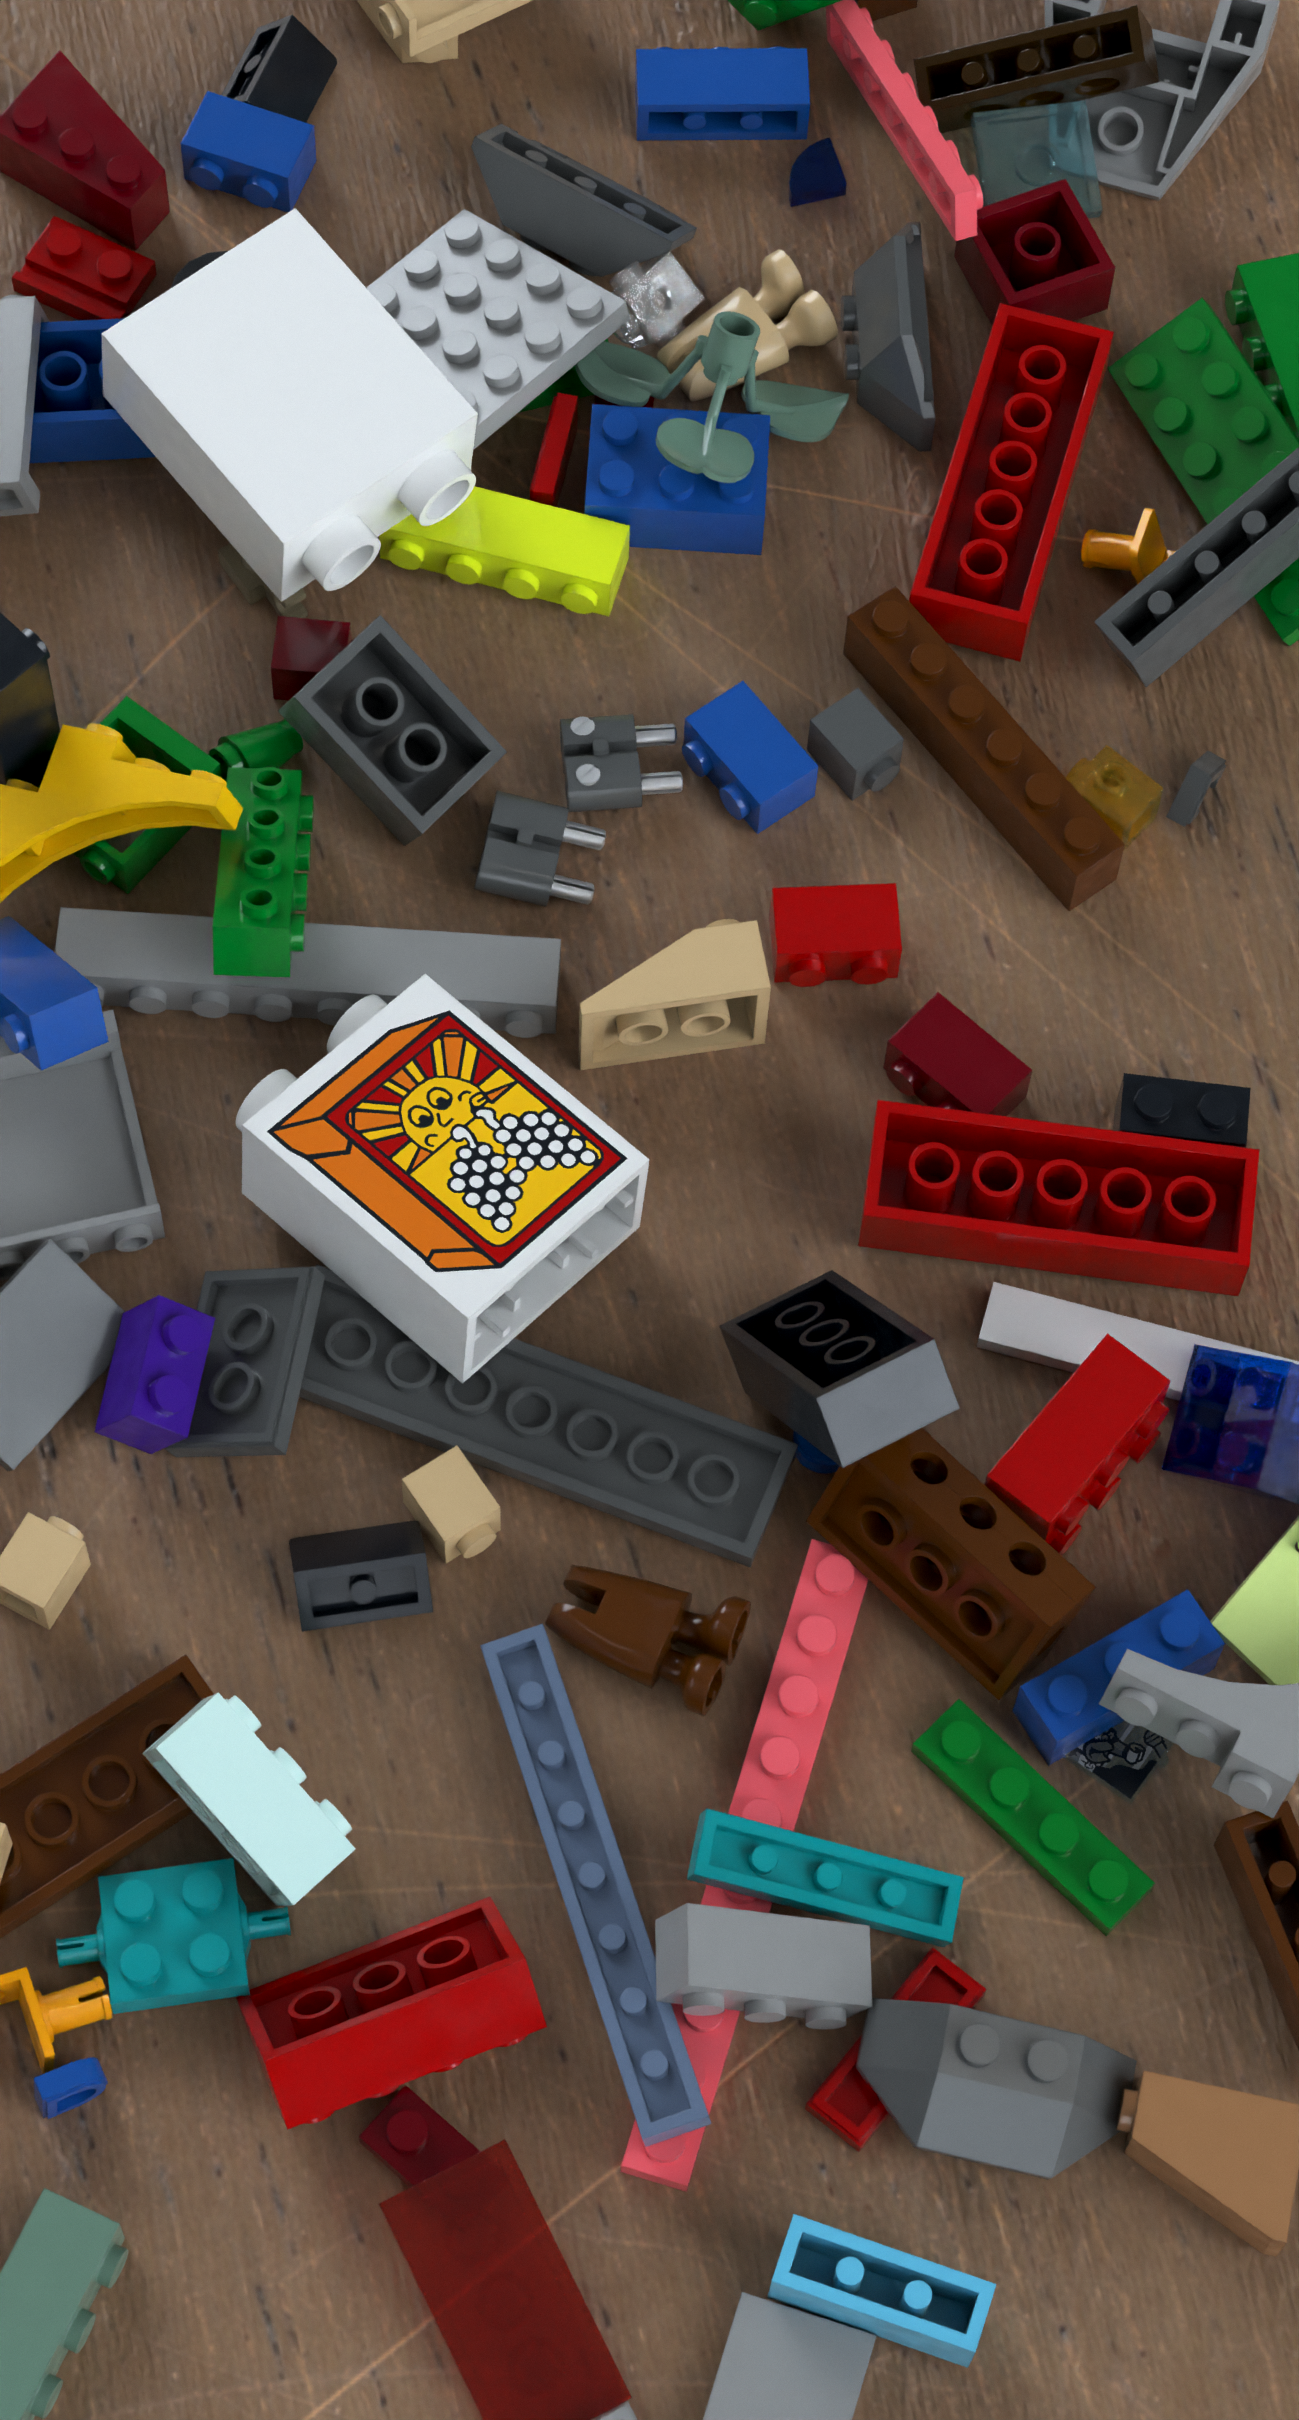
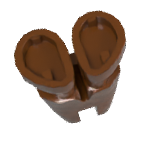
[545,1565,751,1716]

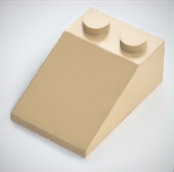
[578,919,771,1070]

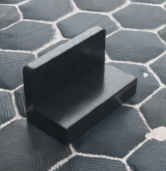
[222,14,337,123]
[289,1520,433,1632]

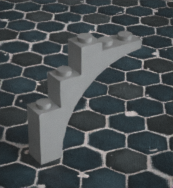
[1099,1649,1299,1818]

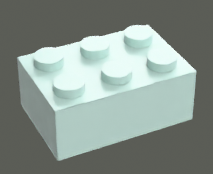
[142,1692,356,1906]

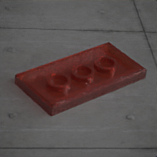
[378,2139,632,2420]

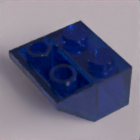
[1162,1344,1299,1505]

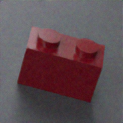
[883,992,1032,1116]

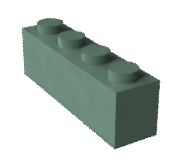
[0,2188,129,2420]

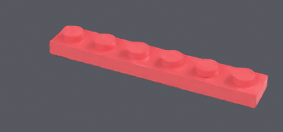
[826,0,983,241]

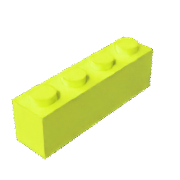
[379,486,630,617]

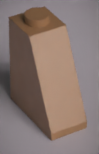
[1116,2070,1299,2257]

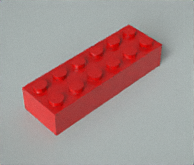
[909,303,1114,662]
[858,1100,1260,1296]

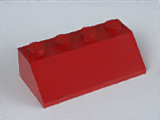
[236,1896,547,2130]

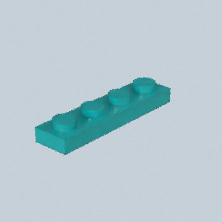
[687,1808,964,1948]

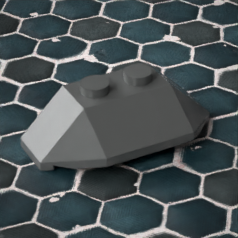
[471,124,697,277]
[841,222,936,452]
[855,1998,1137,2180]

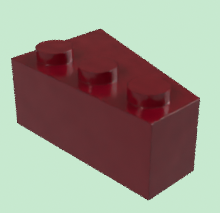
[0,50,170,251]

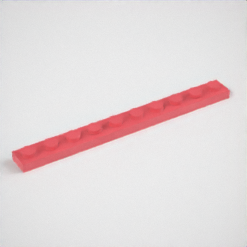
[620,1539,869,2192]

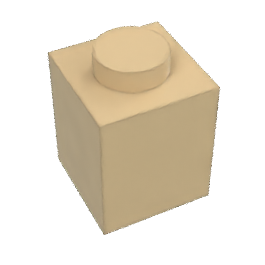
[402,1445,501,1564]
[0,1512,91,1630]

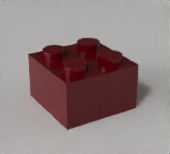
[954,179,1116,326]

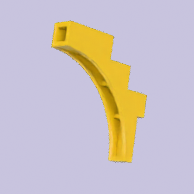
[0,723,243,903]

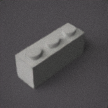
[655,1903,872,2030]

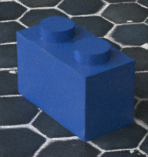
[181,91,317,212]
[682,681,818,834]

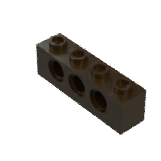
[913,5,1159,133]

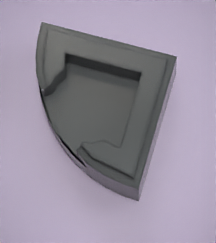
[1166,751,1227,827]

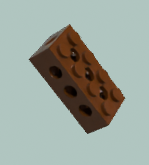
[806,1428,1096,1700]

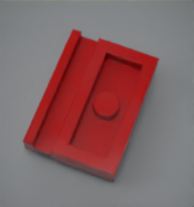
[12,216,157,320]

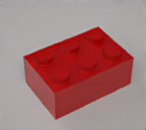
[984,1333,1171,1556]

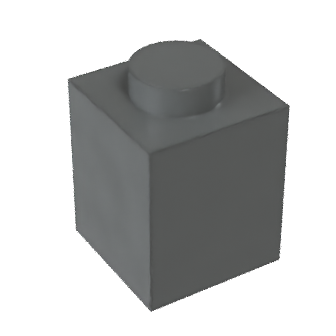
[807,688,904,801]

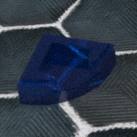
[788,138,847,207]

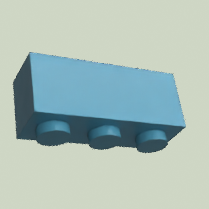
[767,2214,997,2368]

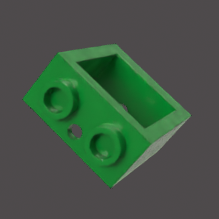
[38,696,222,894]

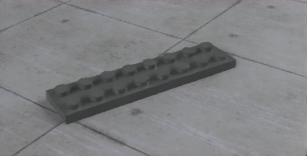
[299,1264,798,1568]

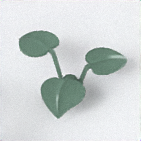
[575,311,849,483]

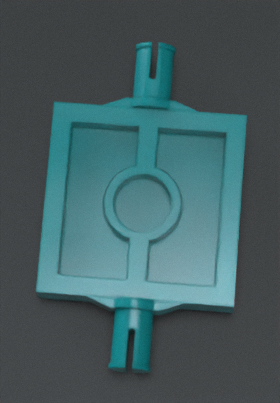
[56,1858,291,2014]

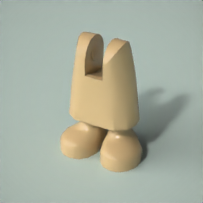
[657,249,838,402]

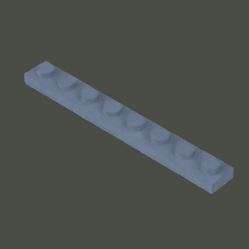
[480,1623,712,2147]

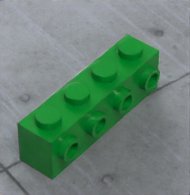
[212,767,314,977]

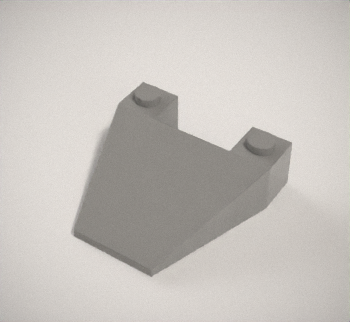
[1044,0,1280,201]

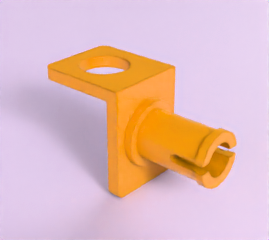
[1081,508,1176,584]
[0,1967,113,2074]

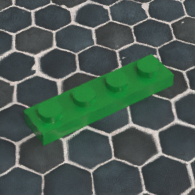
[911,1699,1155,1936]

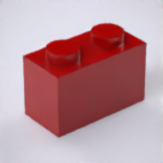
[769,883,902,987]

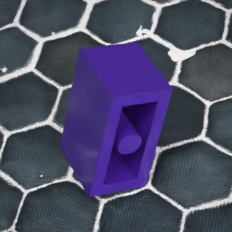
[94,1295,215,1454]

